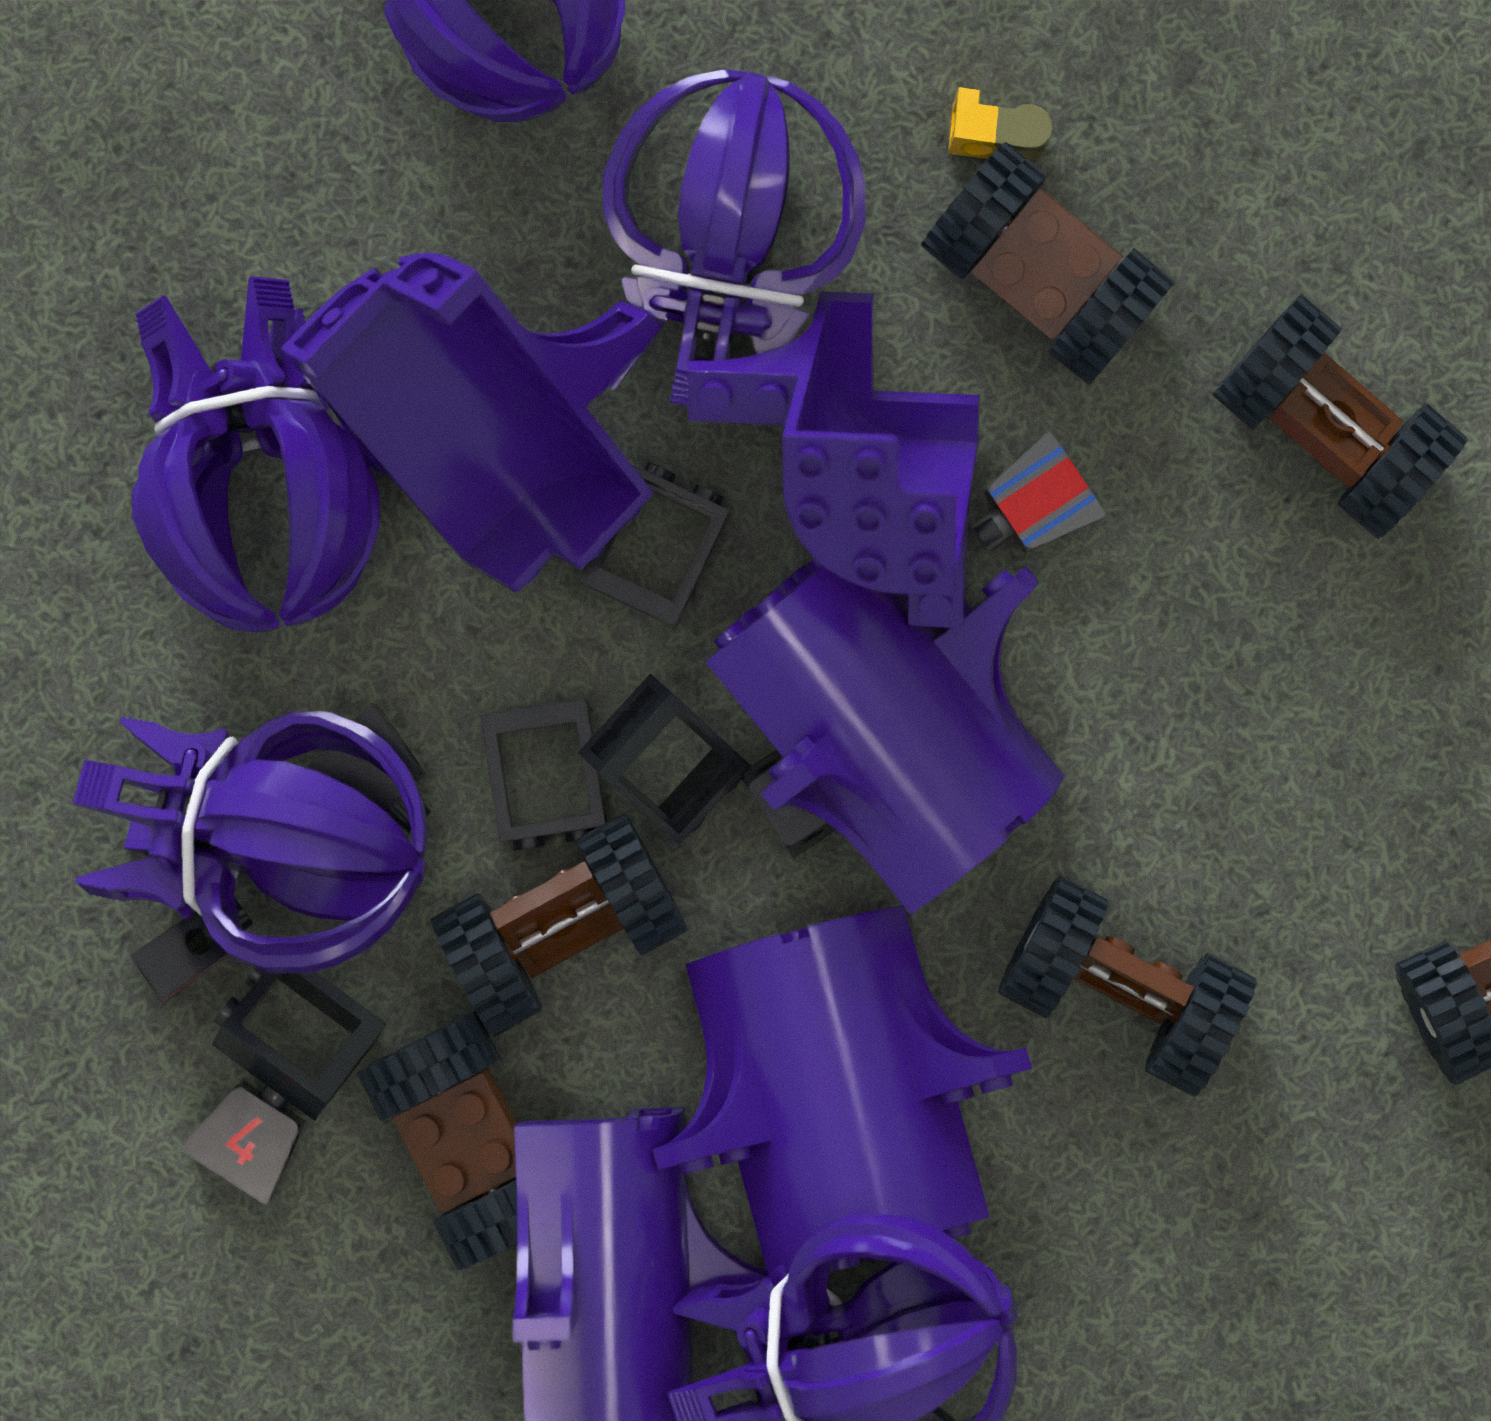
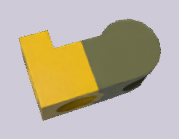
[948,87,1053,162]

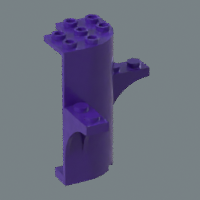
[280,253,660,592]
[687,291,980,628]
[706,558,1065,915]
[652,905,1032,1275]
[513,1107,788,1421]

